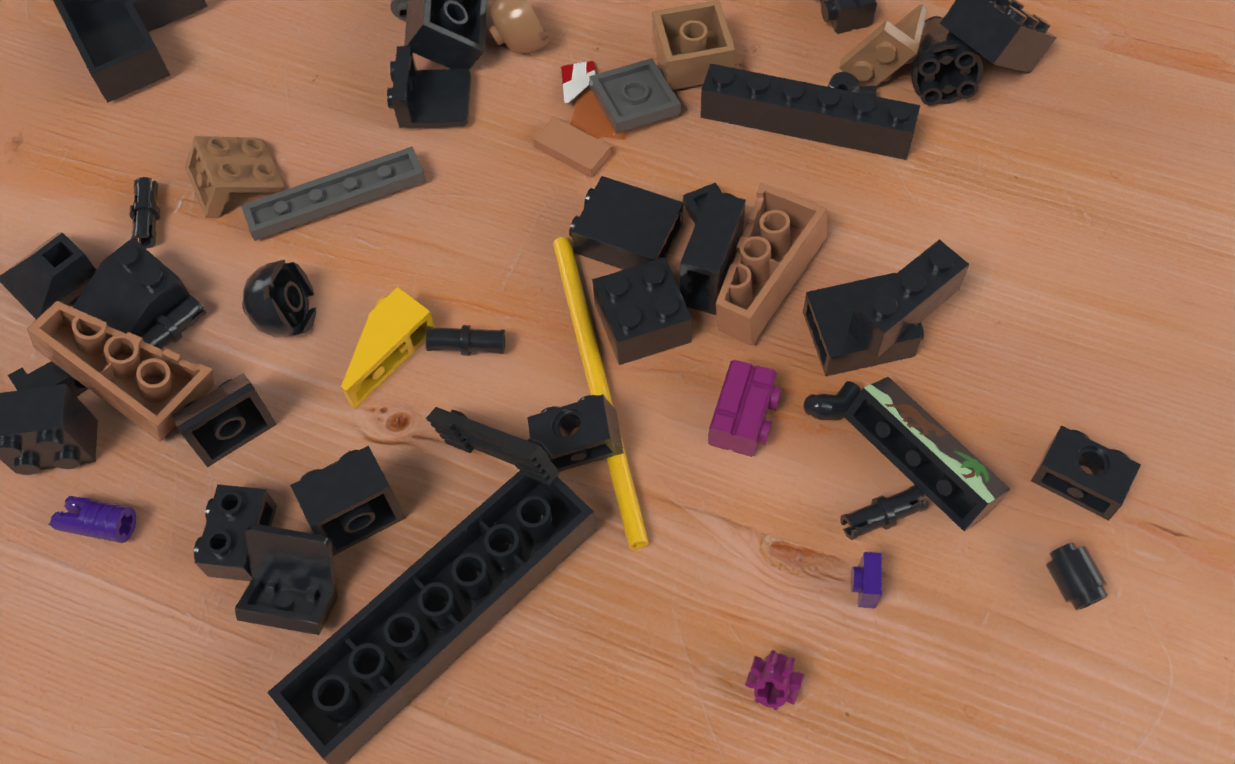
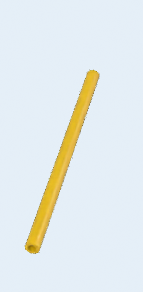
[553,237,649,550]

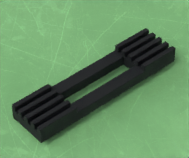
[425,407,560,485]

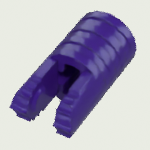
[49,496,136,543]

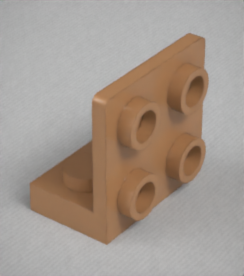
[185,136,284,218]

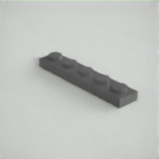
[241,147,426,241]

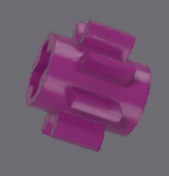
[745,650,804,710]

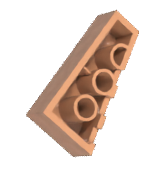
[716,183,827,345]
[27,301,214,442]

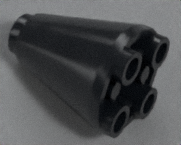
[911,16,984,106]

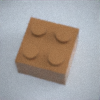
[652,0,736,90]

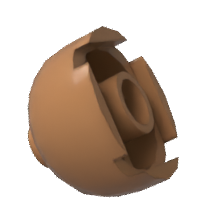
[489,0,551,54]

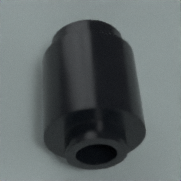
[1046,542,1108,611]

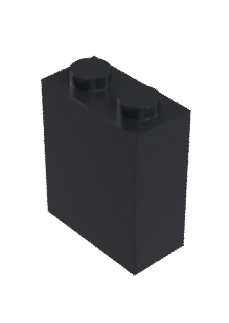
[569,176,683,270]
[680,190,746,315]
[803,272,924,376]

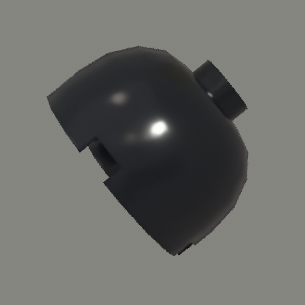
[242,260,316,338]

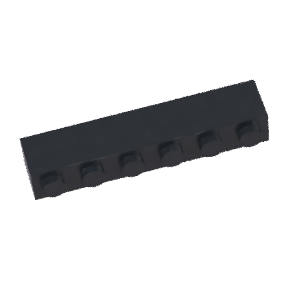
[700,63,920,160]

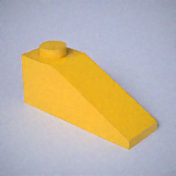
[341,287,435,409]

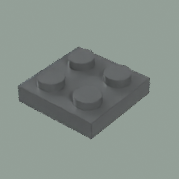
[589,58,681,133]

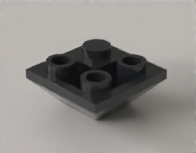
[0,232,96,320]

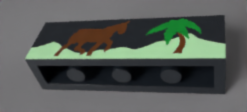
[843,377,1010,531]

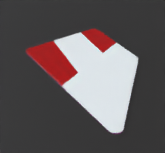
[561,61,596,104]

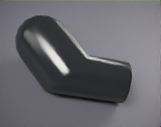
[803,381,861,421]

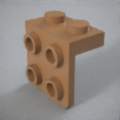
[839,4,927,87]

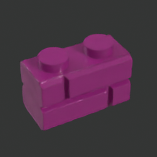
[708,360,782,457]

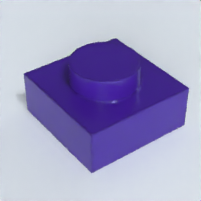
[851,552,882,608]

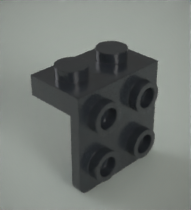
[387,46,472,128]
[235,524,338,635]

